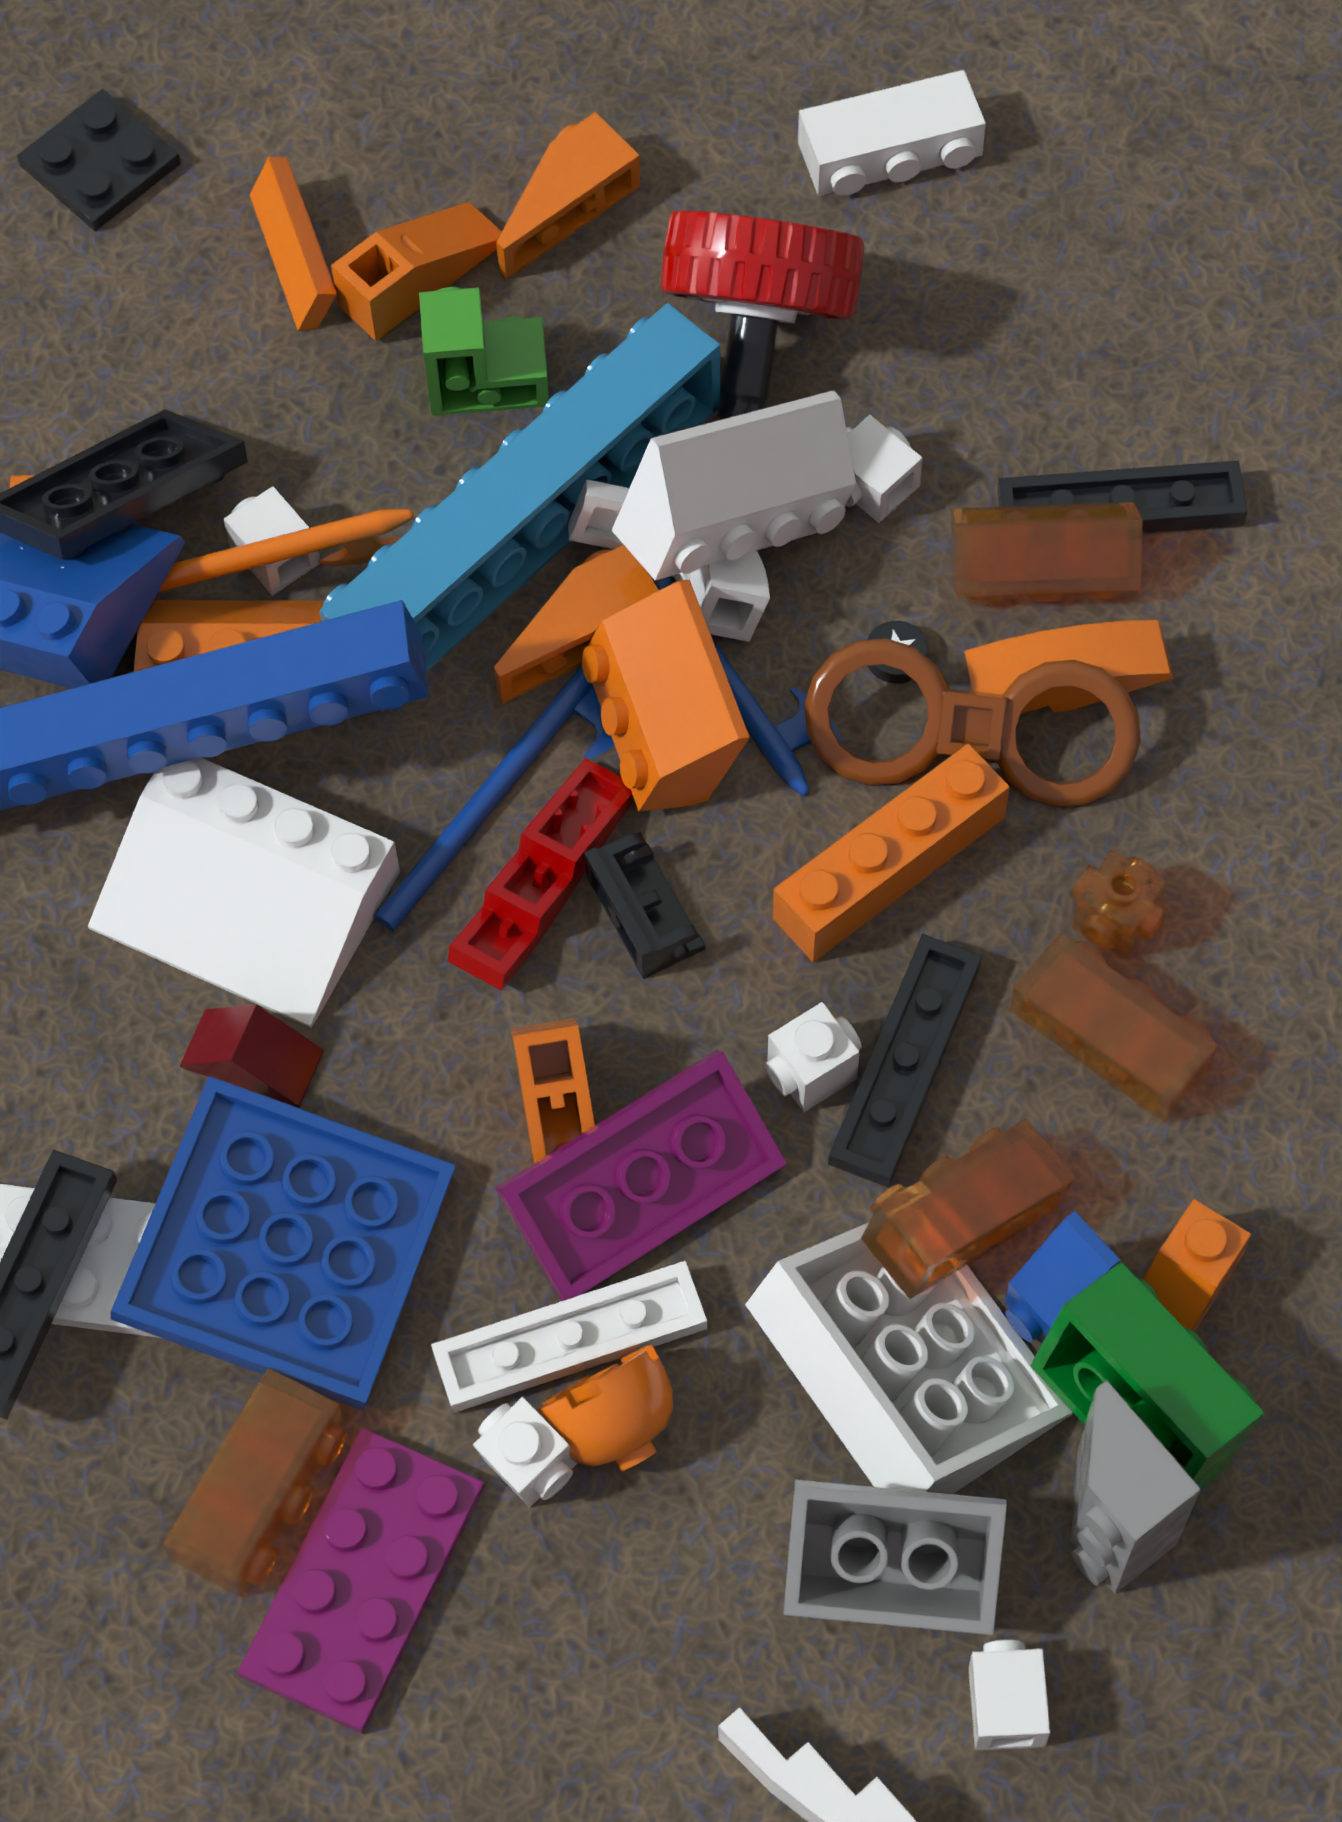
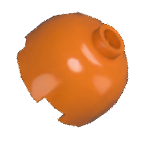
[535,1344,673,1471]

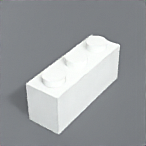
[798,70,986,196]

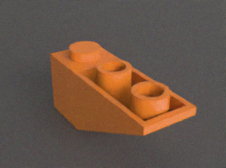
[331,202,502,341]

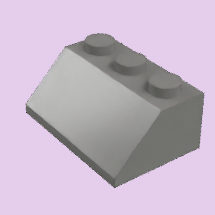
[1070,1381,1201,1594]
[783,1480,1007,1635]

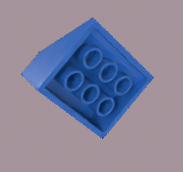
[0,525,185,689]

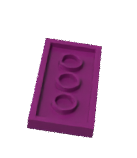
[495,1050,787,1301]
[237,1428,485,1734]

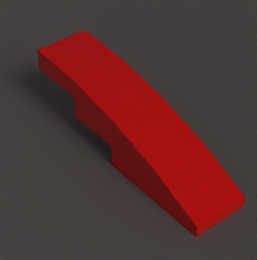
[447,758,634,991]

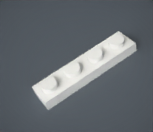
[431,1261,707,1413]

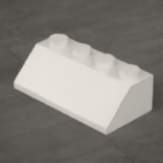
[611,390,856,581]

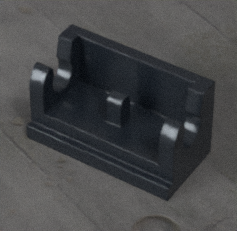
[584,832,705,979]

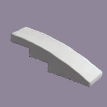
[718,1707,917,1822]

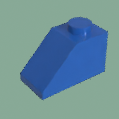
[1005,1211,1121,1343]

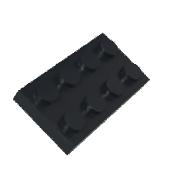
[0,409,248,560]

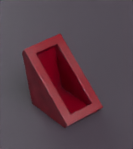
[180,1004,324,1108]

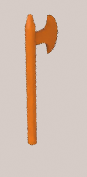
[158,509,414,592]

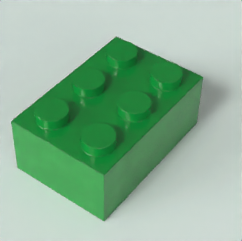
[1030,1262,1264,1491]

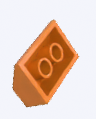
[582,580,750,812]
[134,600,325,672]

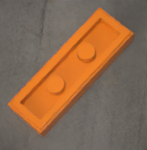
[249,156,337,331]

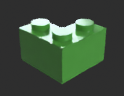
[419,287,549,416]

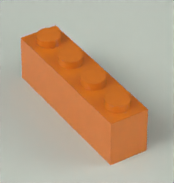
[773,744,1010,963]

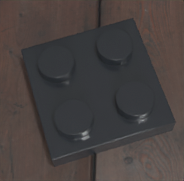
[17,89,181,232]

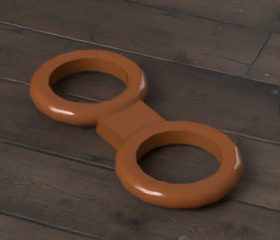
[804,638,1141,807]

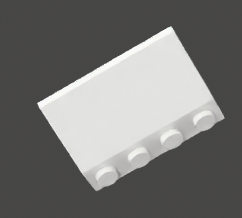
[88,757,400,1029]
[745,1201,1073,1494]

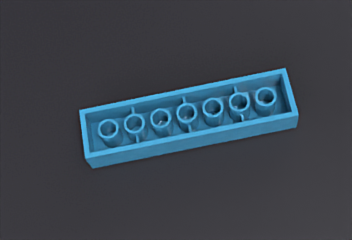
[319,303,720,712]

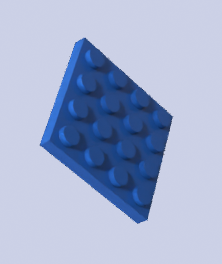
[111,1076,456,1411]

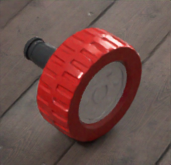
[660,210,864,420]

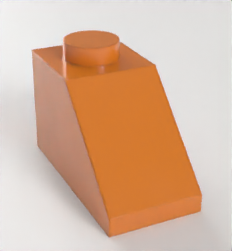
[1143,1199,1251,1332]

